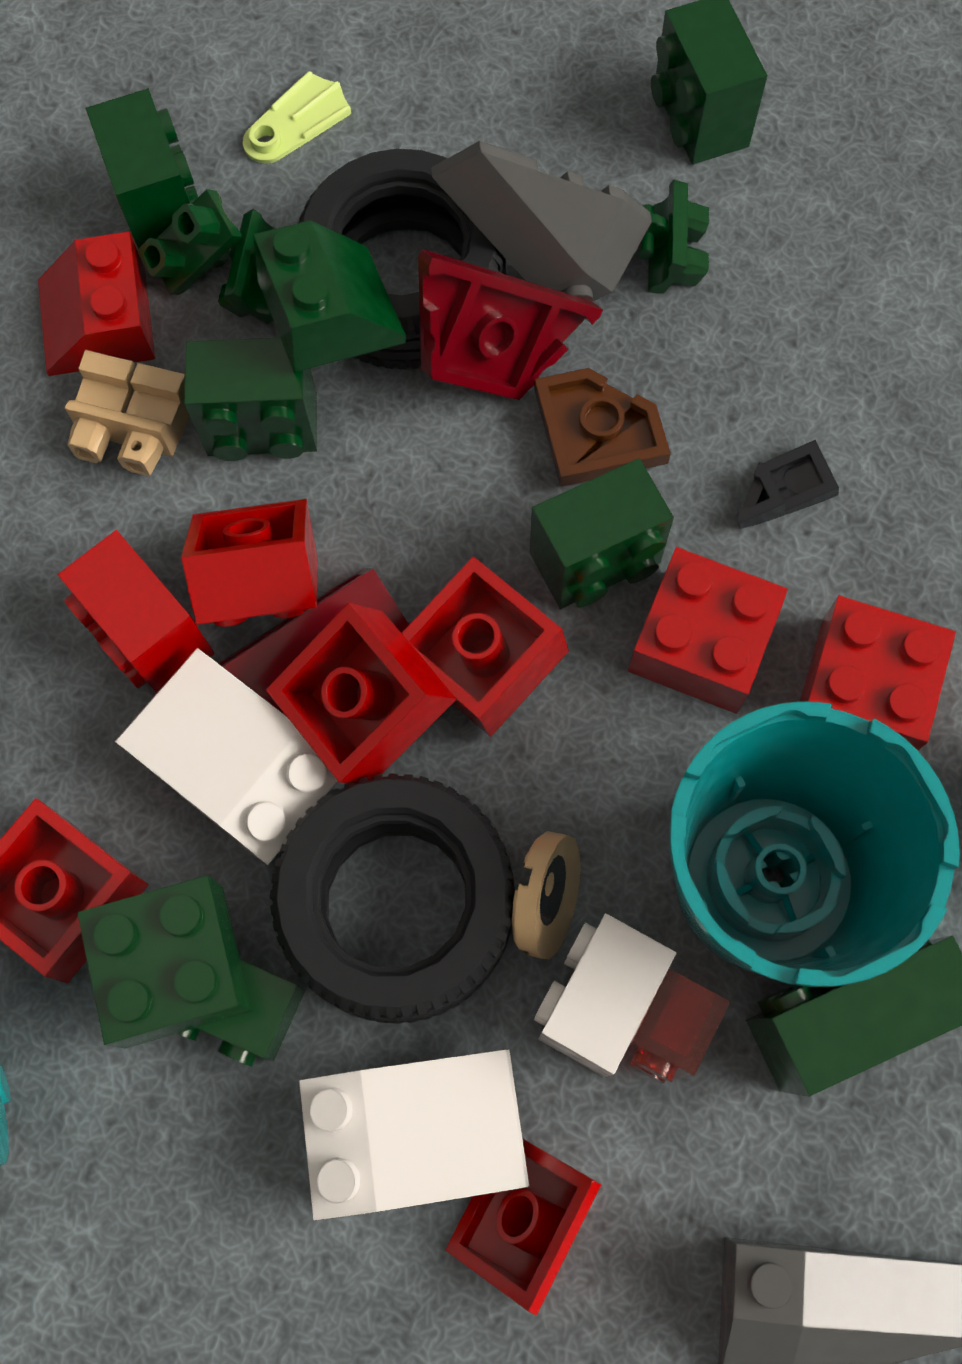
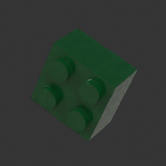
[651,0,768,165]
[85,88,198,249]
[184,337,317,461]
[529,458,674,610]
[77,875,252,1049]

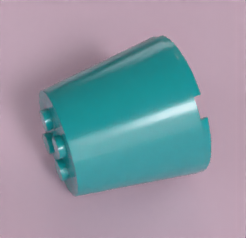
[669,702,960,987]

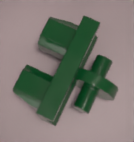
[637,180,709,294]
[138,189,243,295]
[218,209,276,324]

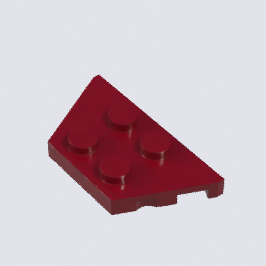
[418,249,603,400]

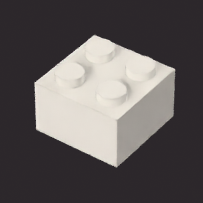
[534,913,677,1078]

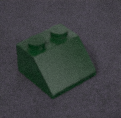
[253,220,406,373]

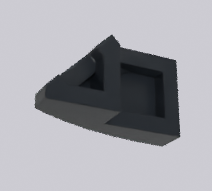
[736,440,839,529]

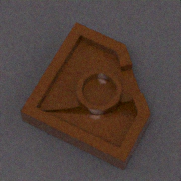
[534,368,671,487]

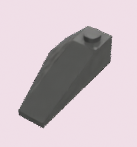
[431,141,652,302]
[718,1237,962,1364]

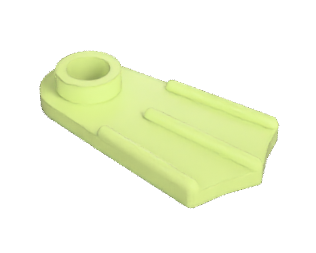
[243,71,351,164]

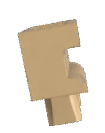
[64,350,190,477]

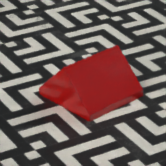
[445,1138,601,1315]

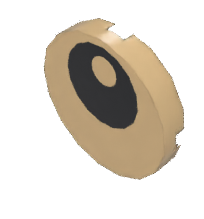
[512,831,581,960]

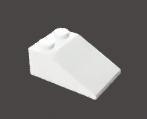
[115,648,337,865]
[299,1050,529,1220]

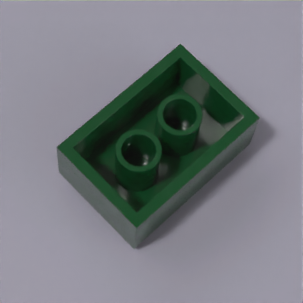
[746,935,962,1097]

